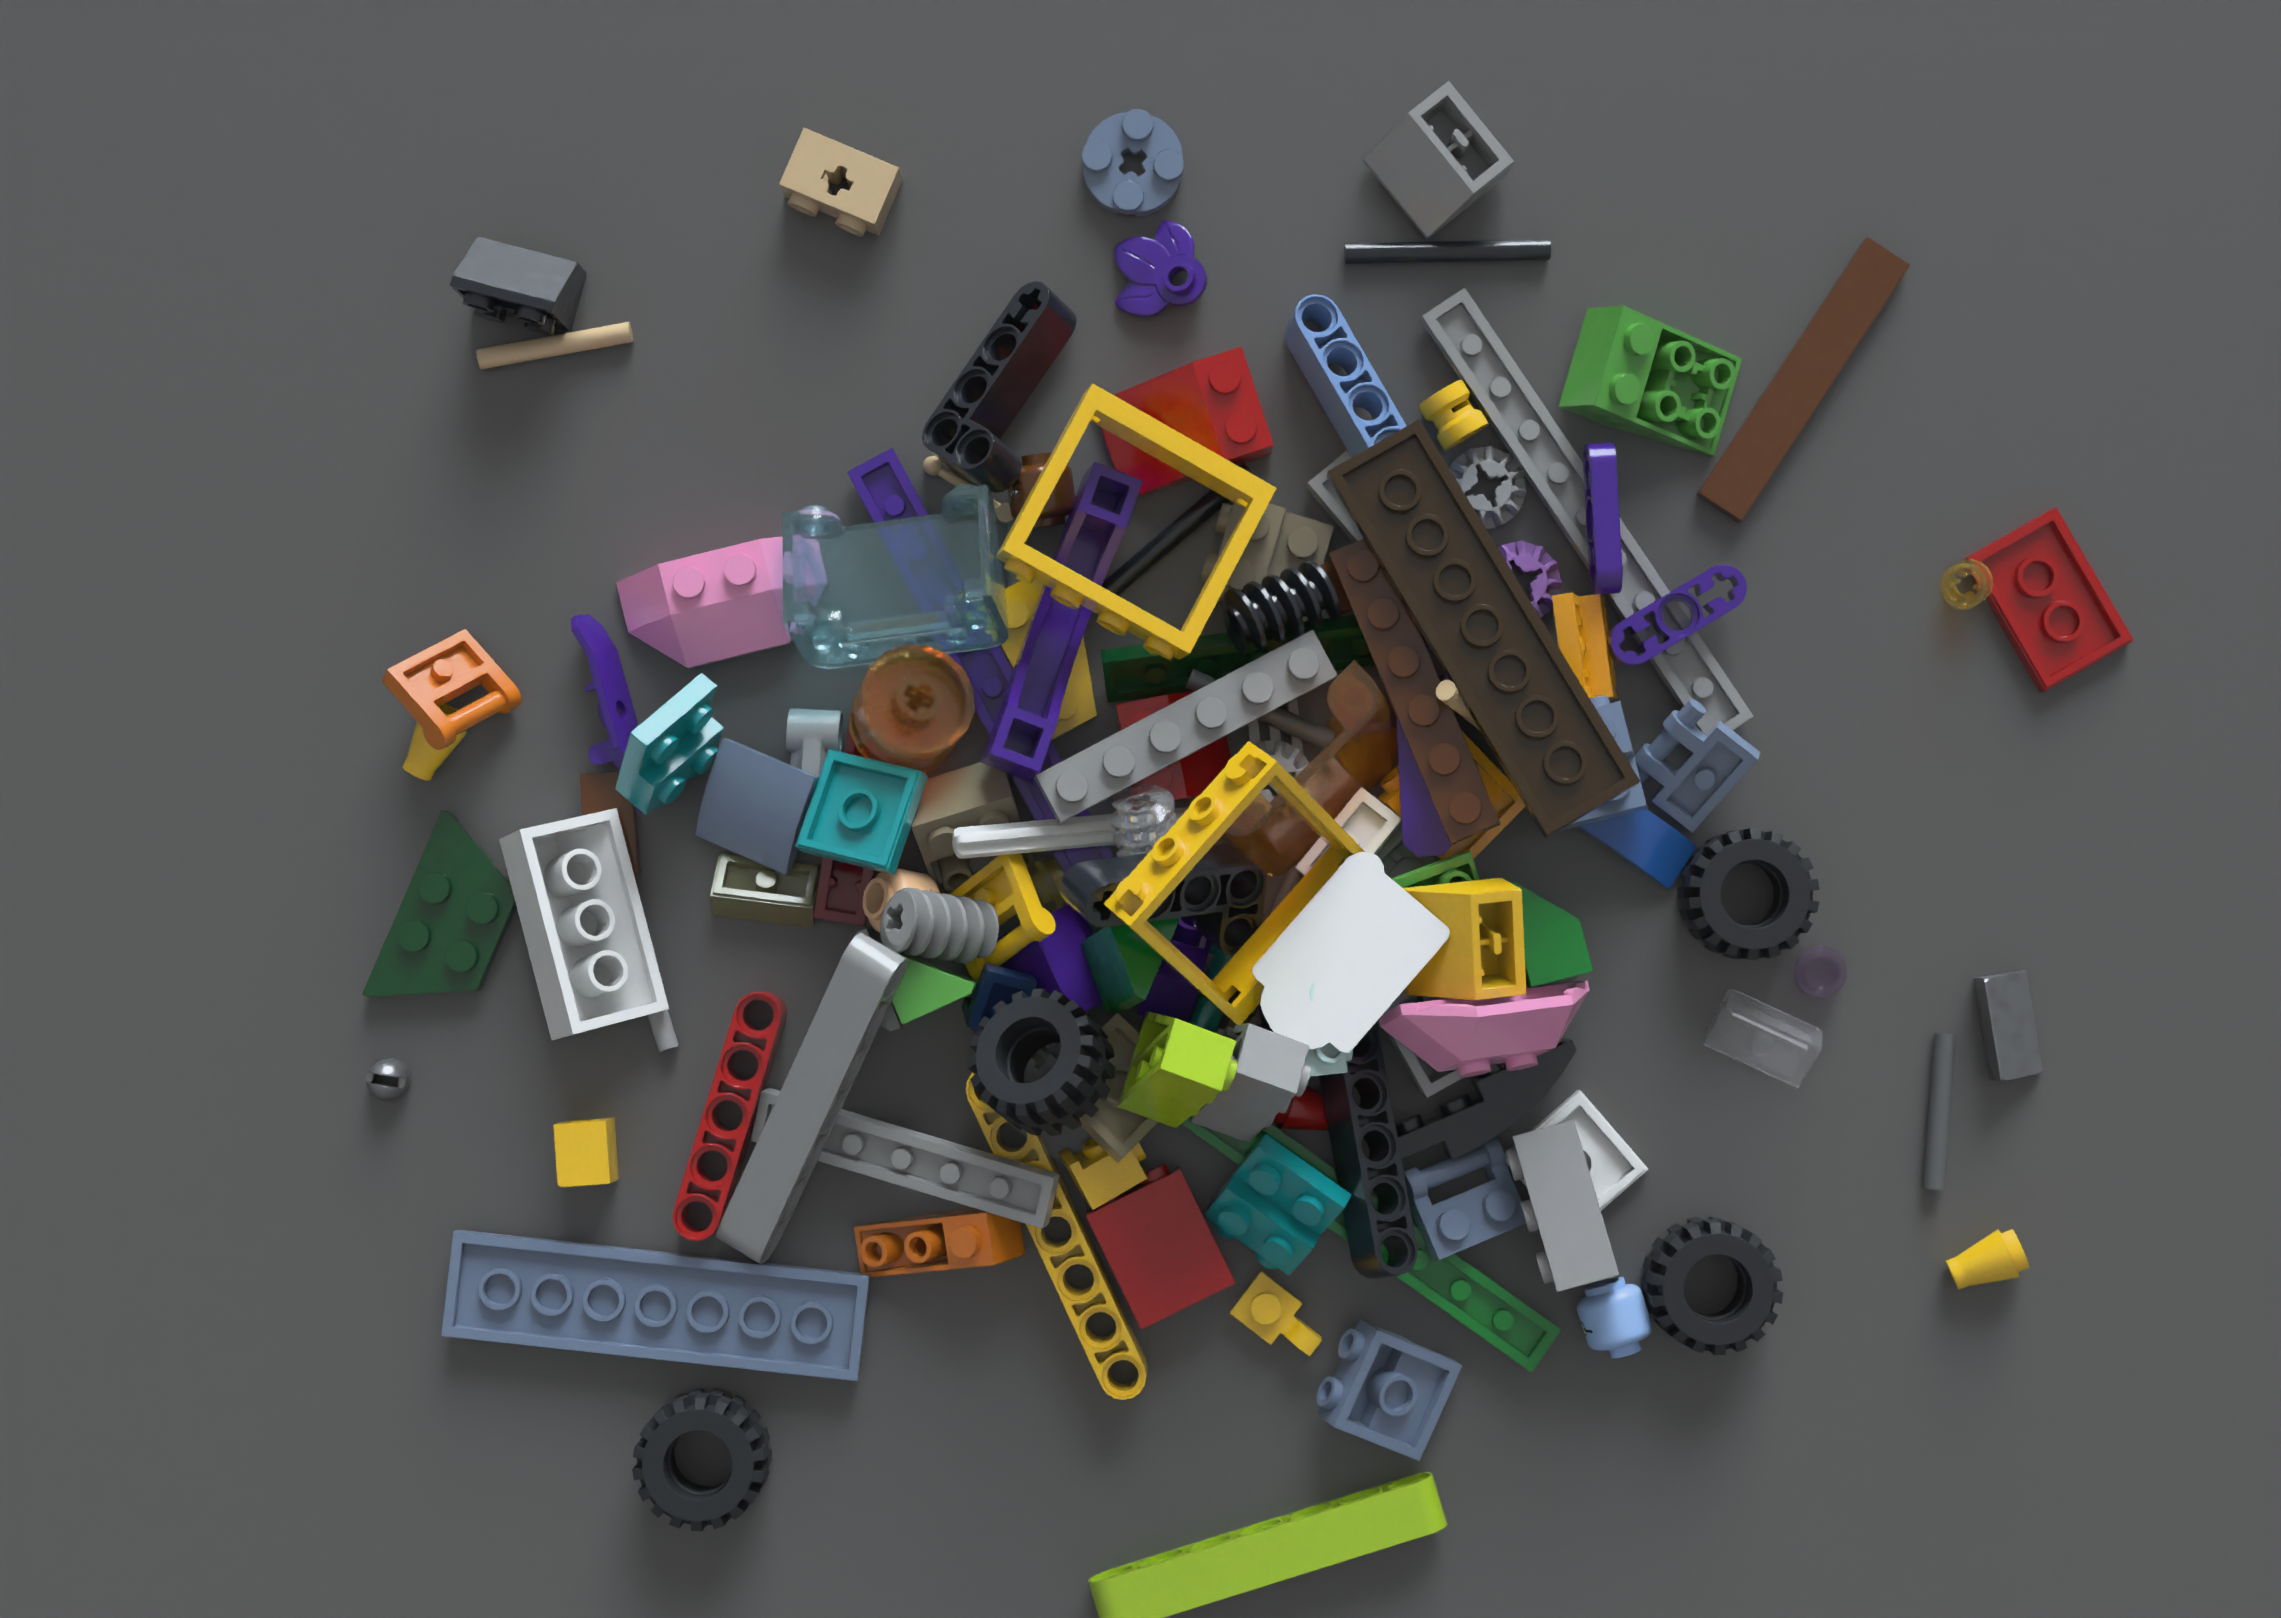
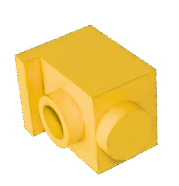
[1058,1137,1147,1210]

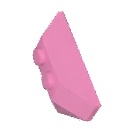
[616,533,829,669]
[1378,980,1590,1077]

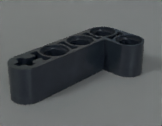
[922,281,1077,493]
[1060,844,1267,956]

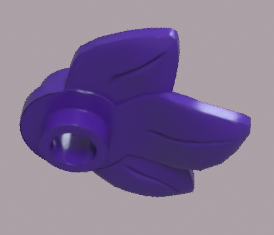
[1114,220,1207,317]

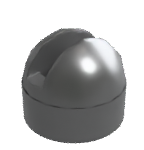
[366,1058,411,1100]

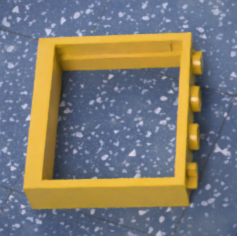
[996,383,1277,661]
[1104,741,1365,1025]

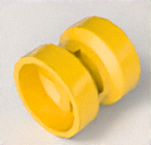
[1418,380,1489,451]

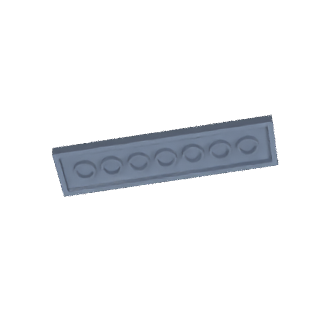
[441,1230,871,1381]

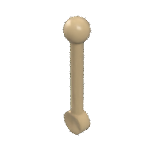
[923,456,1015,524]

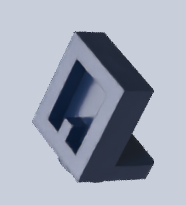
[961,962,1037,1035]

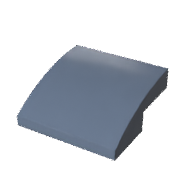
[695,738,819,875]

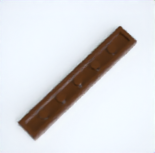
[1696,237,1910,523]

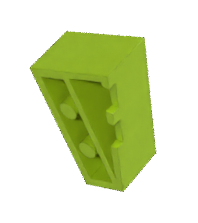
[1117,1011,1238,1128]

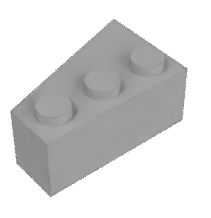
[1190,1023,1311,1143]

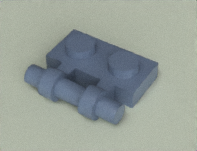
[1634,699,1761,833]

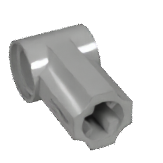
[786,708,843,777]

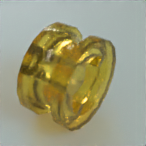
[1940,559,1993,610]

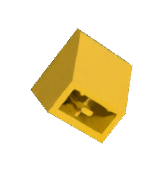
[1403,878,1526,1000]

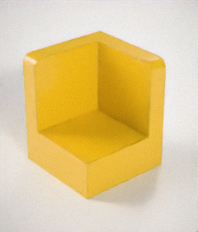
[553,1117,619,1187]

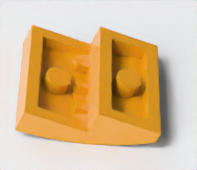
[1552,593,1618,700]

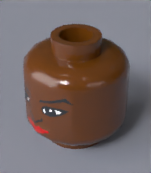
[1008,452,1075,529]

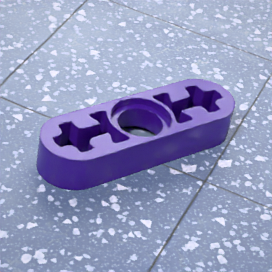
[1583,443,1623,595]
[1607,564,1747,667]

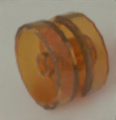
[849,645,975,773]

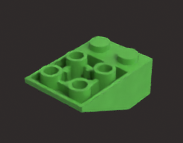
[1558,305,1743,456]

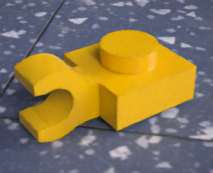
[1230,1270,1322,1356]

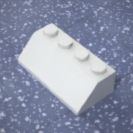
[499,808,669,1040]

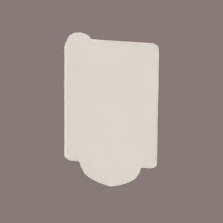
[1252,851,1450,1053]

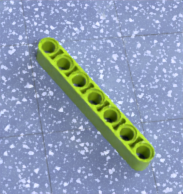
[1088,1472,1448,1618]

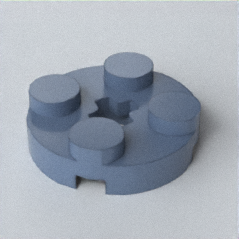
[1082,109,1184,217]

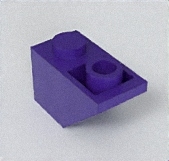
[1137,916,1211,1023]

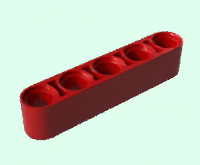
[672,991,787,1241]

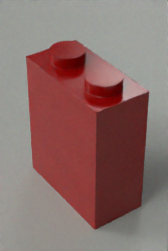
[1086,1162,1235,1329]

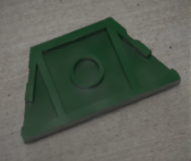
[362,810,517,997]

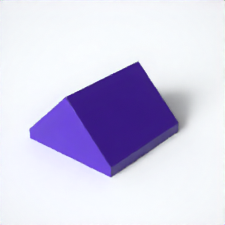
[997,904,1103,1012]

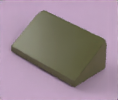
[710,852,821,928]

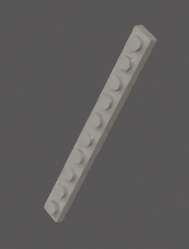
[1420,288,1754,735]

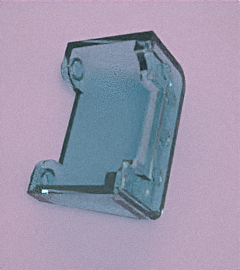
[782,484,1008,669]

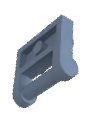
[1404,1137,1526,1262]

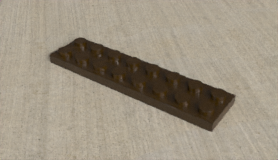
[1327,420,1640,838]

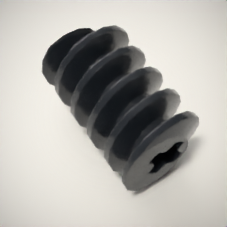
[1222,561,1341,655]

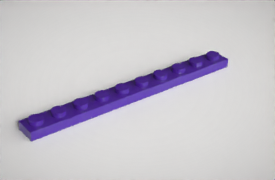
[847,448,1114,927]

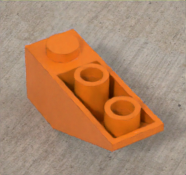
[854,1208,1025,1277]

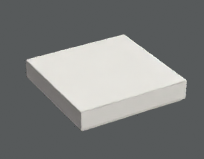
[1505,1090,1649,1210]

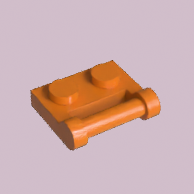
[382,629,522,750]

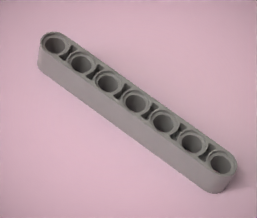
[716,933,908,1264]

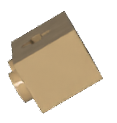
[779,128,903,237]

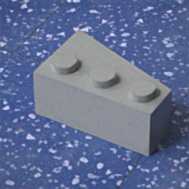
[1506,1120,1619,1292]

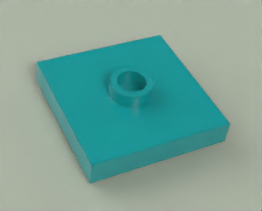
[795,749,928,875]

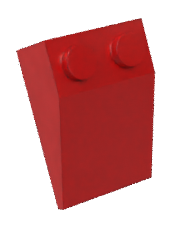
[1101,346,1274,498]

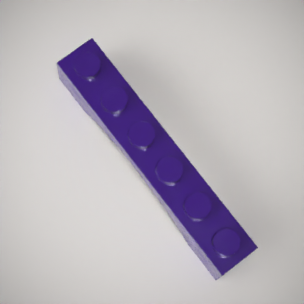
[980,461,1143,781]

